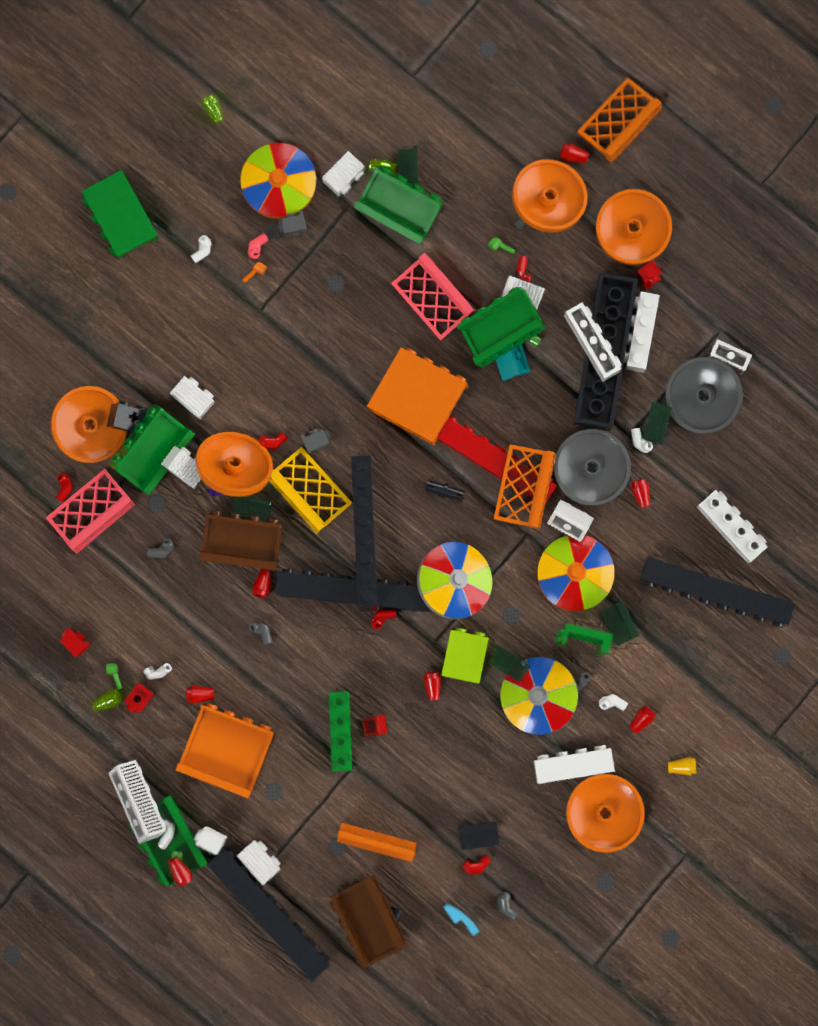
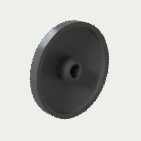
[666,357,743,434]
[554,429,631,506]

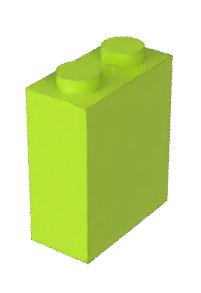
[441,627,489,684]

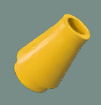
[668,757,696,776]

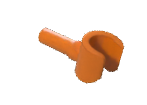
[242,262,267,283]

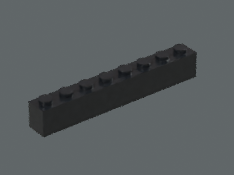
[351,456,377,612]
[639,557,796,628]
[275,569,429,613]
[207,849,330,982]

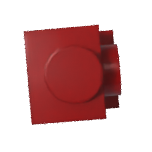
[635,260,662,290]
[59,628,92,658]
[125,683,155,714]

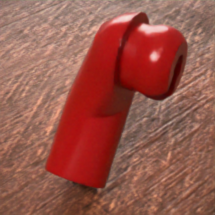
[516,256,531,283]
[258,432,288,450]
[55,473,73,503]
[371,609,396,630]
[462,855,492,875]

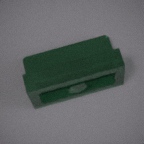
[398,145,418,185]
[643,401,672,445]
[231,496,272,521]
[601,601,639,646]
[487,643,530,683]

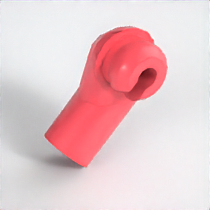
[248,233,269,259]

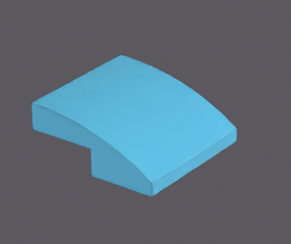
[443,903,479,935]

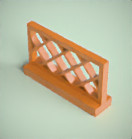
[577,78,662,163]
[494,444,556,530]
[337,823,417,862]

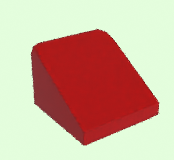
[361,715,387,737]

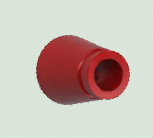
[560,142,589,163]
[630,479,651,508]
[251,569,272,599]
[422,671,442,700]
[186,685,214,704]
[629,705,656,734]
[168,856,193,887]

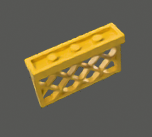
[269,447,352,535]

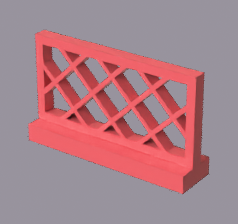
[391,253,476,340]
[46,469,135,554]

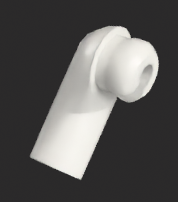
[190,235,211,263]
[631,428,653,453]
[143,663,172,680]
[599,694,628,711]
[158,819,176,849]

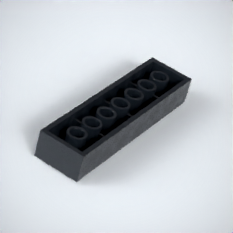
[573,272,638,431]

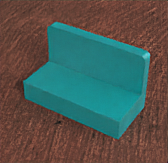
[496,344,531,381]

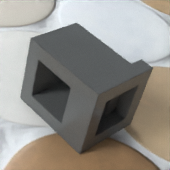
[278,210,307,238]
[300,429,331,455]

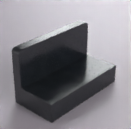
[458,821,499,850]

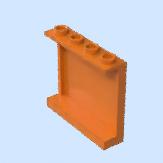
[367,348,469,446]
[176,703,274,798]

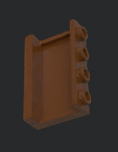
[199,510,283,571]
[330,875,409,968]

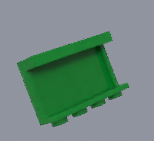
[354,165,444,244]
[81,170,159,260]
[457,287,546,368]
[109,404,195,495]
[554,624,613,657]
[329,692,352,771]
[128,795,209,887]

